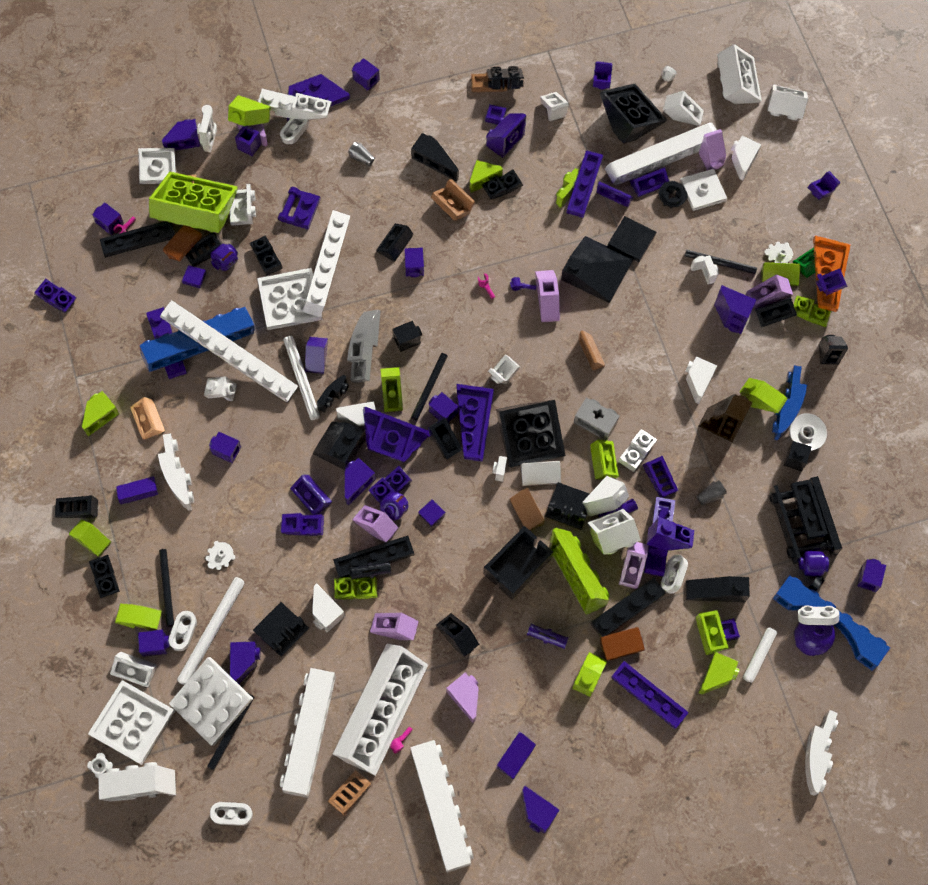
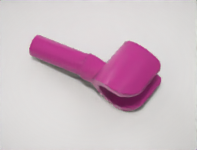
[113,217,136,233]
[478,273,495,299]
[390,727,413,754]

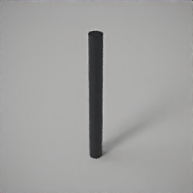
[685,249,757,274]
[411,353,448,420]
[159,549,174,627]
[207,693,255,771]

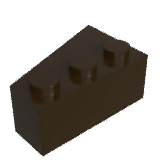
[698,394,753,443]

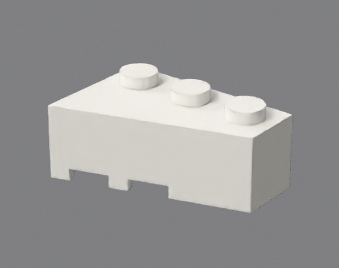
[99,762,176,802]

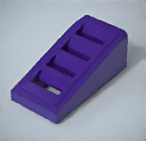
[643,456,678,498]

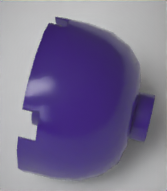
[794,622,835,656]

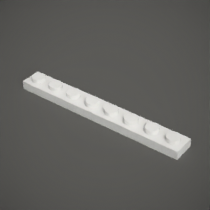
[160,300,298,403]

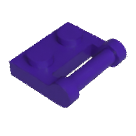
[278,187,321,230]

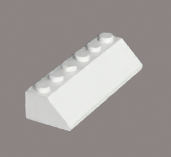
[333,643,428,776]

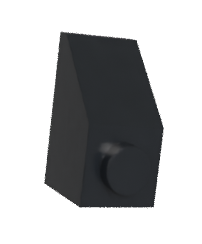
[819,335,848,365]
[436,613,480,657]

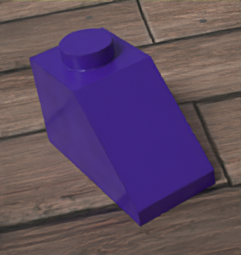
[162,119,201,151]
[345,458,376,506]
[230,641,261,684]
[522,786,560,834]

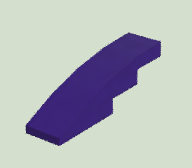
[644,497,675,577]

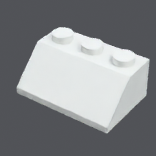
[717,44,762,104]

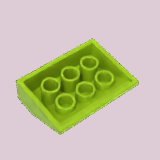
[149,171,238,233]
[549,528,610,615]

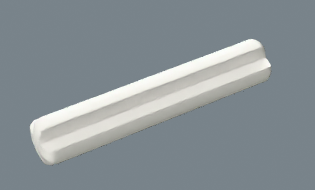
[743,628,777,683]

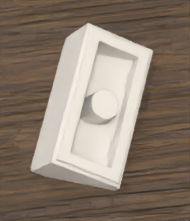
[521,461,561,486]
[110,652,157,688]

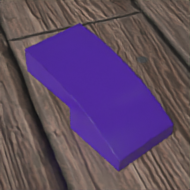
[281,513,324,536]

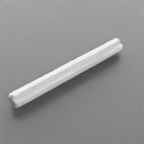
[283,336,320,420]

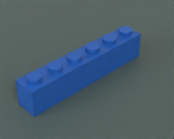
[139,307,254,372]

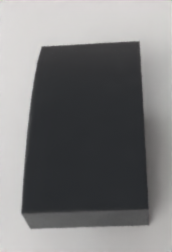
[482,169,523,200]
[249,235,283,276]
[317,375,349,413]
[89,555,120,598]

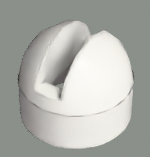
[661,66,677,81]

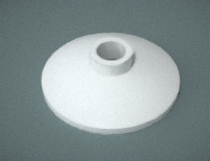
[790,413,827,451]

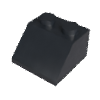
[313,422,365,470]

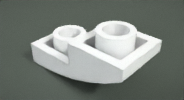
[618,429,657,472]

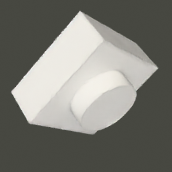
[492,456,507,482]

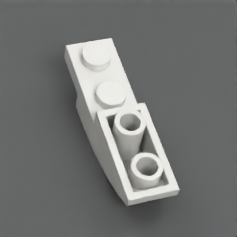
[258,89,331,120]
[158,433,194,511]
[805,710,838,796]

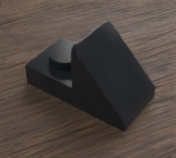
[428,417,463,459]

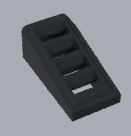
[186,232,223,267]
[55,495,98,518]

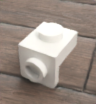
[690,256,718,284]
[488,355,521,384]
[204,377,237,401]

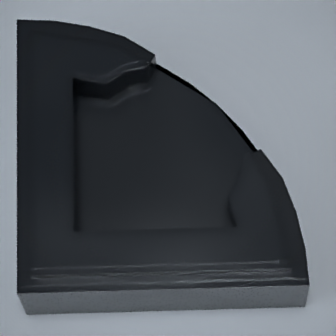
[808,575,825,591]

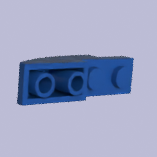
[772,365,807,440]

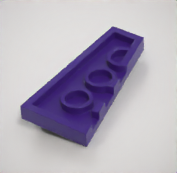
[456,384,494,462]

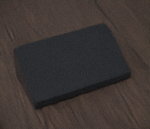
[376,223,414,261]
[755,296,797,328]

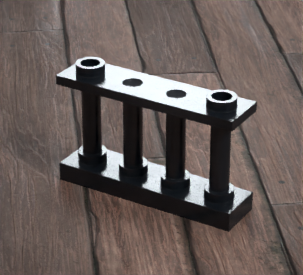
[769,476,843,564]

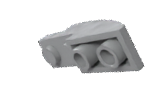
[347,310,381,383]

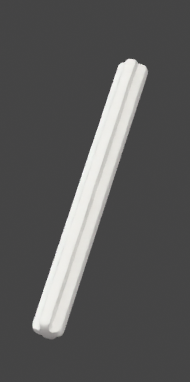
[177,577,244,685]

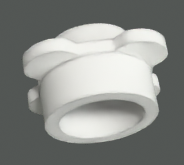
[87,753,113,778]

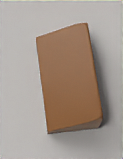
[578,331,605,371]
[509,488,545,531]

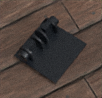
[487,66,524,90]
[545,482,590,530]
[253,602,309,657]

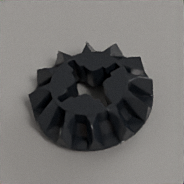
[658,181,687,208]

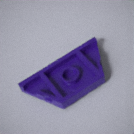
[286,74,350,122]
[363,407,430,462]

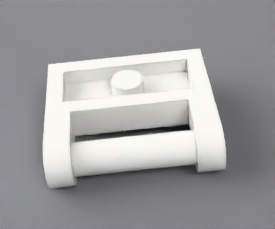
[197,105,217,152]

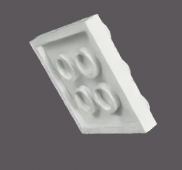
[257,268,322,330]
[169,657,253,746]
[88,680,175,765]

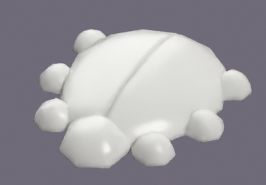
[765,242,793,263]
[205,541,235,570]

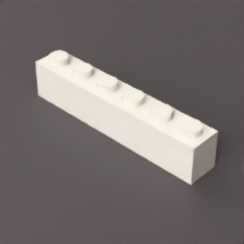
[302,210,350,317]
[280,668,336,798]
[411,740,474,872]

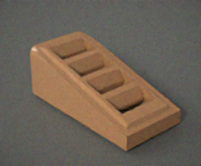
[328,770,371,816]

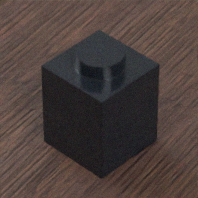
[392,320,422,352]
[783,441,812,472]

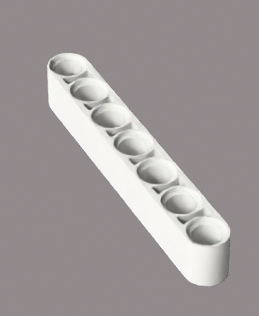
[605,123,717,185]

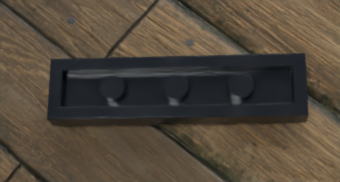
[100,221,175,258]
[333,535,414,578]
[590,577,666,637]

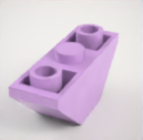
[535,270,560,322]

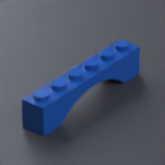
[772,575,890,671]

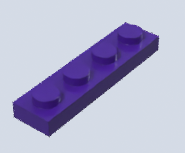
[566,150,603,218]
[146,307,187,379]
[611,661,689,730]

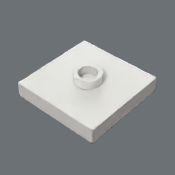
[138,148,176,184]
[680,169,727,211]

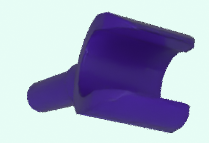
[510,277,537,291]

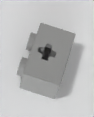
[574,397,619,440]

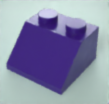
[486,113,526,158]
[714,285,756,334]

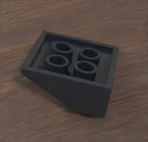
[600,83,667,144]
[561,236,634,303]
[496,399,566,467]

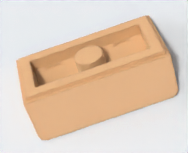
[130,397,165,440]

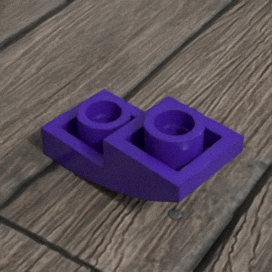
[34,278,77,313]
[369,466,412,504]

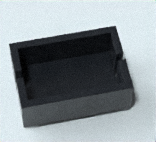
[483,526,554,600]

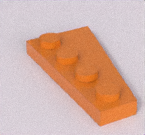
[813,236,851,312]

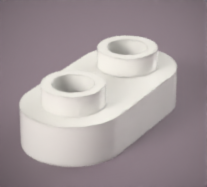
[280,118,309,144]
[661,554,688,594]
[798,606,839,625]
[169,611,197,651]
[210,802,253,826]

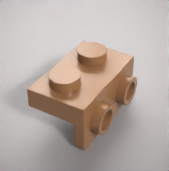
[431,179,475,221]

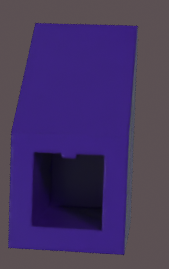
[647,517,695,551]

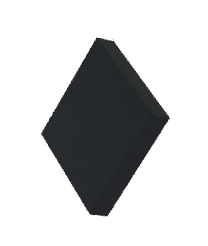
[607,216,657,262]

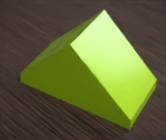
[469,160,503,193]
[68,519,112,557]

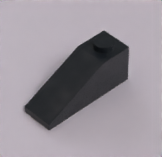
[411,133,459,182]
[686,576,750,603]

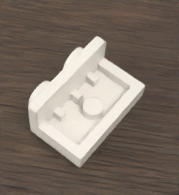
[230,184,256,225]

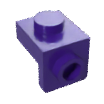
[593,61,613,89]
[807,171,840,200]
[816,268,848,296]

